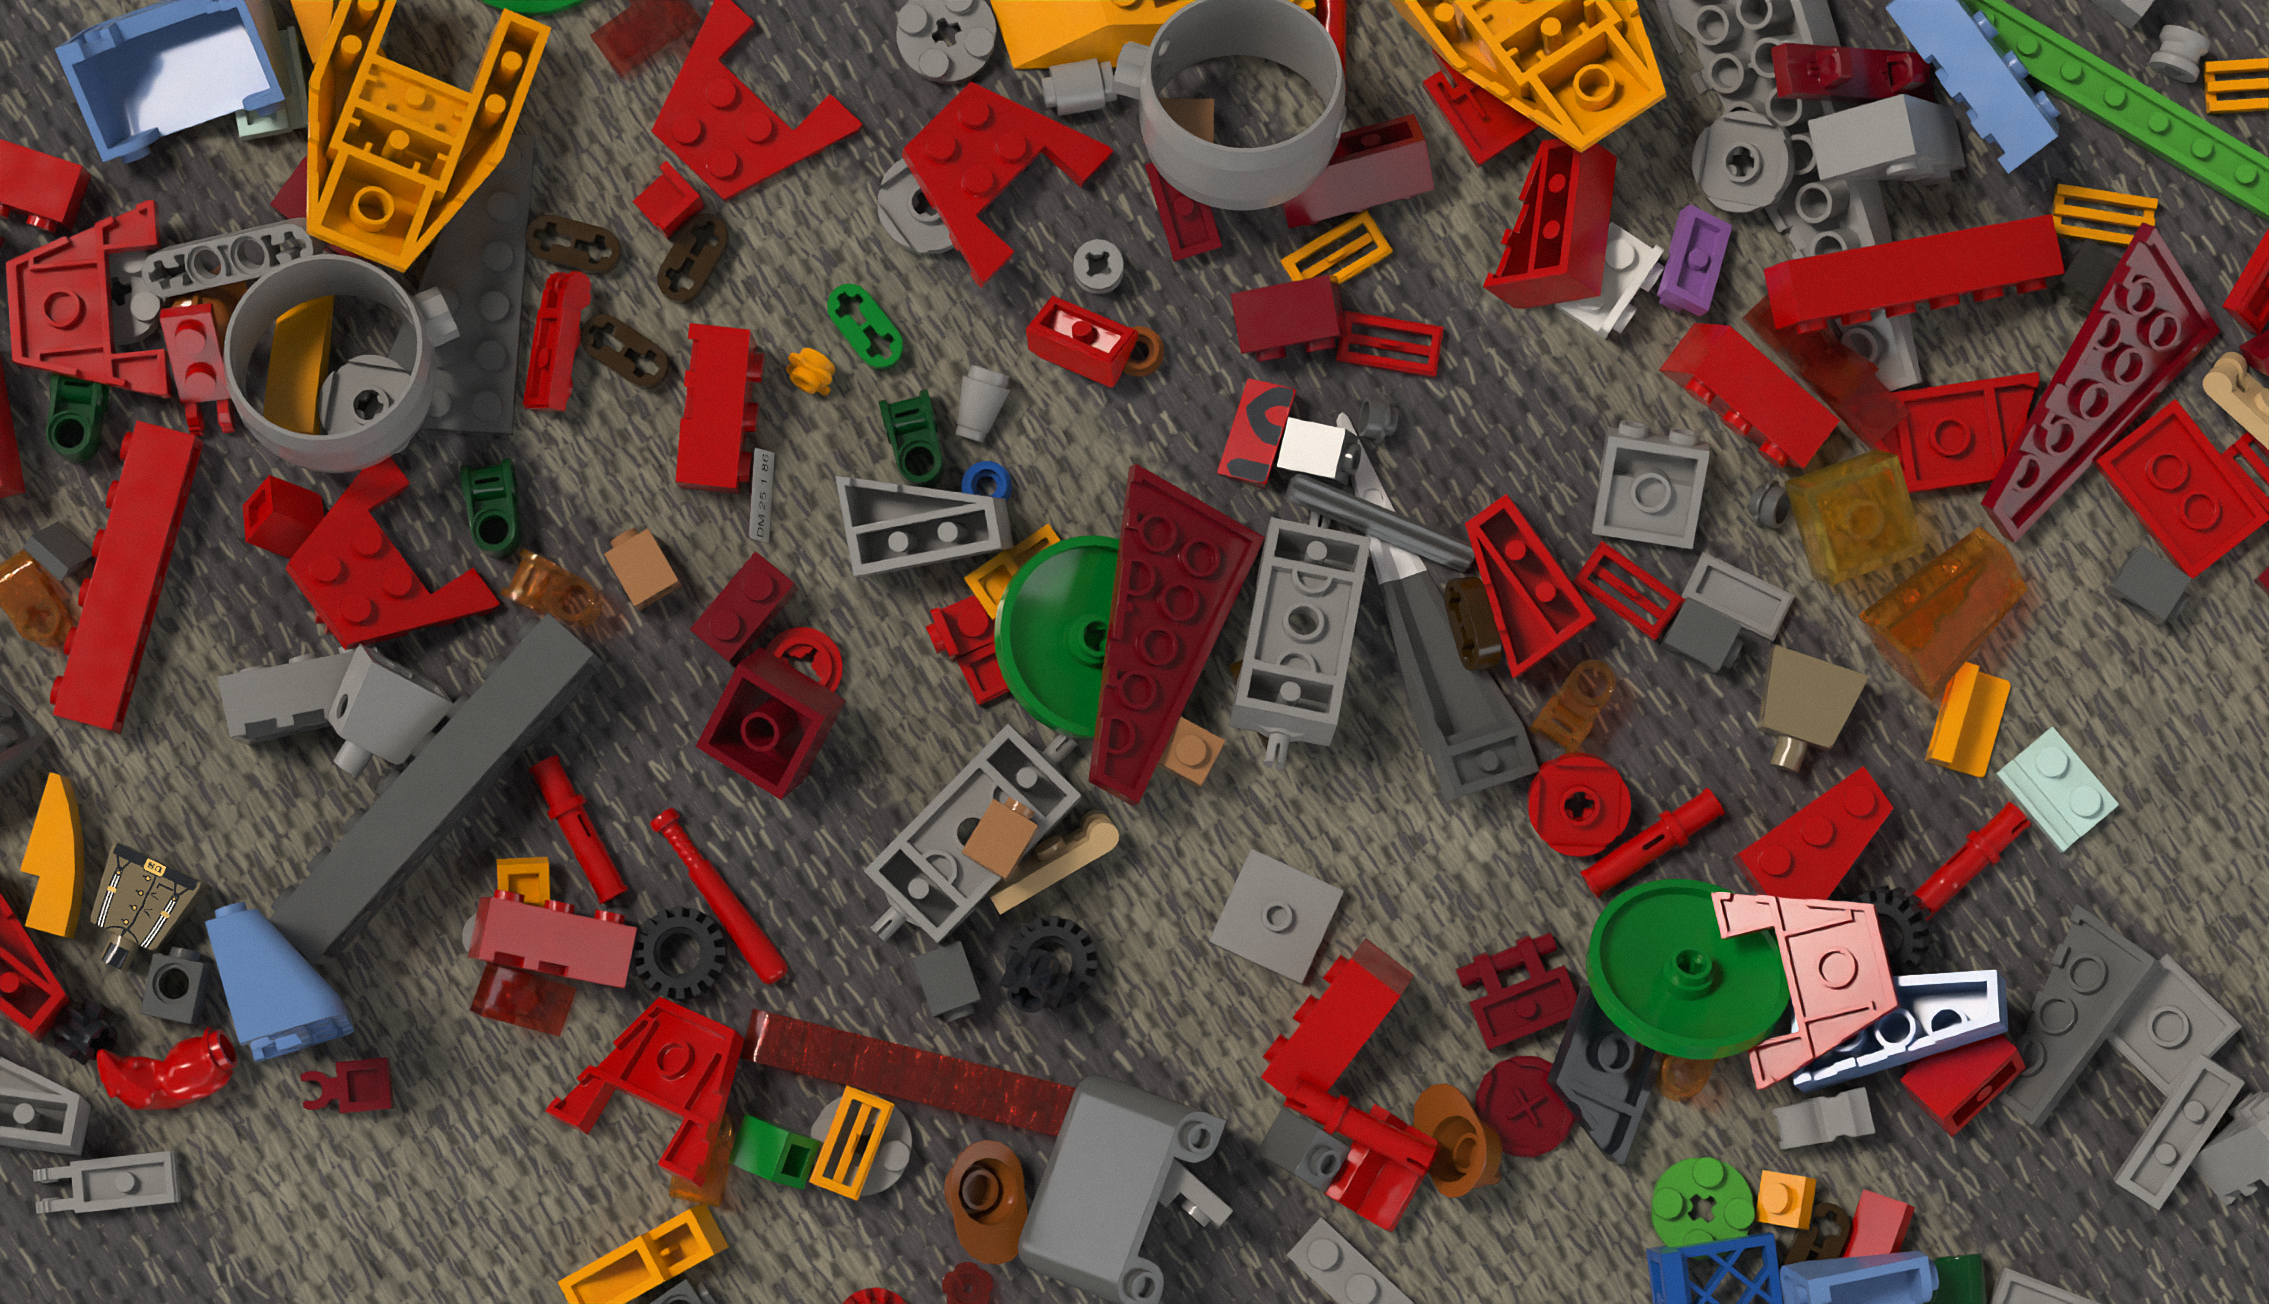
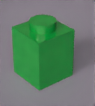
[727,1114,821,1190]

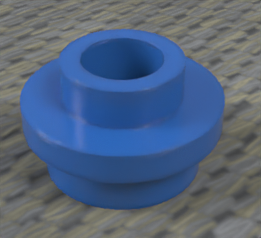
[961,461,1012,503]

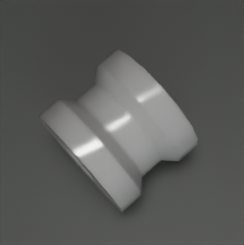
[2148,25,2211,83]
[1073,239,1124,295]

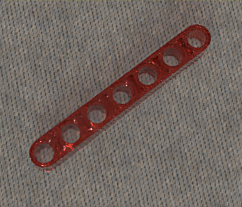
[740,1008,1076,1137]

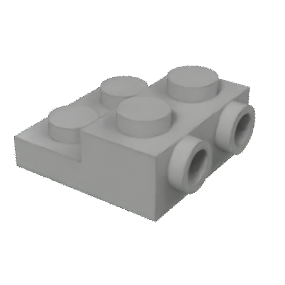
[1591,420,1710,549]
[1158,1158,1233,1227]

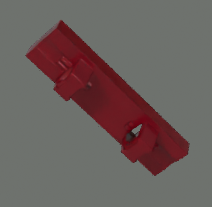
[1771,43,1935,104]

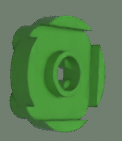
[1650,1157,1755,1260]

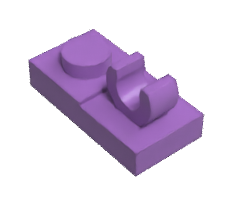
[1657,204,1733,317]

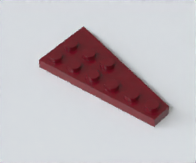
[1980,222,2220,543]
[1088,463,1265,806]

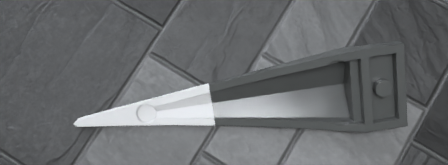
[1336,412,1539,802]

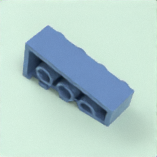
[1885,0,2061,174]
[1790,970,2008,1094]

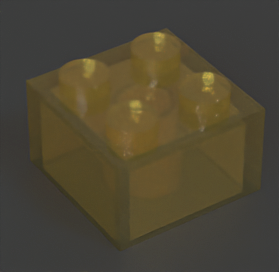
[1784,448,1926,586]

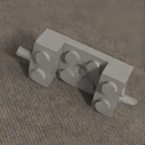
[1229,511,1371,770]
[864,724,1082,946]

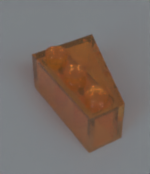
[1858,526,2028,701]

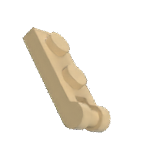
[2203,352,2269,450]
[988,810,1119,915]

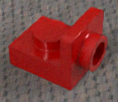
[925,595,995,661]

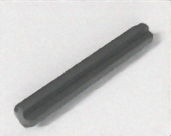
[1286,473,1475,572]

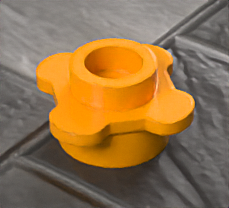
[786,348,836,396]

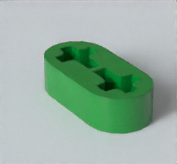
[827,284,904,371]

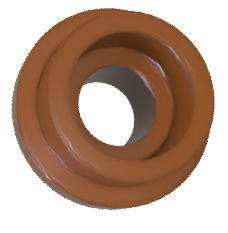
[1123,326,1164,377]

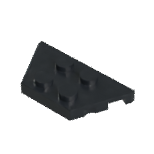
[1547,985,1665,1165]

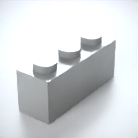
[1808,94,1966,185]
[835,476,1014,577]
[217,645,385,745]
[0,1056,91,1156]
[2190,1091,2269,1206]

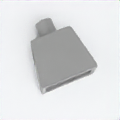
[328,644,453,777]

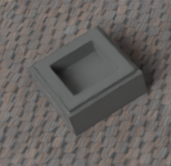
[23,521,93,581]

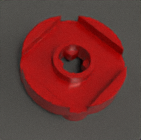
[1527,752,1631,857]

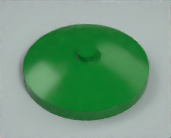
[994,535,1120,740]
[1586,879,1791,1060]

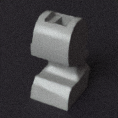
[1771,1087,1875,1149]

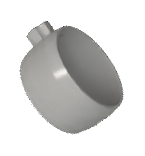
[1112,0,1347,210]
[223,254,460,473]

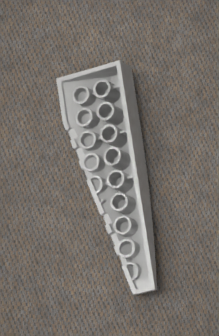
[1655,0,1922,395]

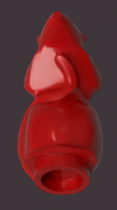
[97,1026,238,1110]

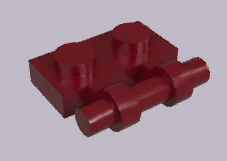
[1455,932,1578,1050]

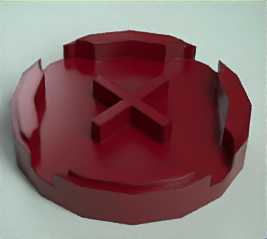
[1474,1056,1575,1157]

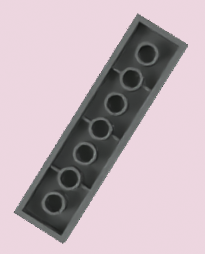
[269,613,604,966]

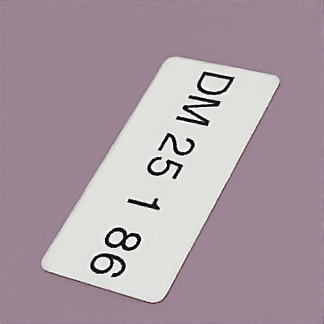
[748,448,775,543]

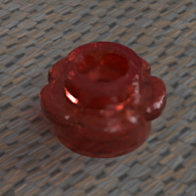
[942,1262,993,1304]

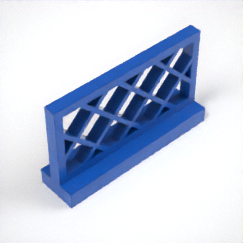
[1646,1232,1783,1304]

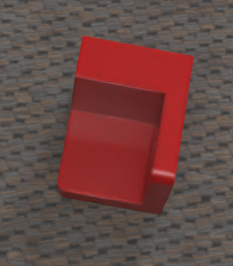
[632,161,705,240]
[242,475,324,559]

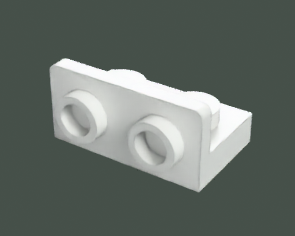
[1554,221,1665,340]

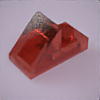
[590,0,702,78]
[1741,294,1848,391]
[1800,341,1909,449]
[470,962,577,1037]

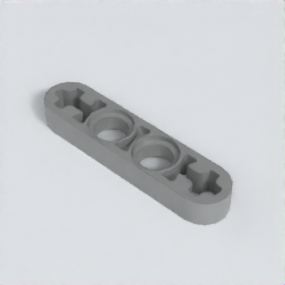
[141,218,325,297]

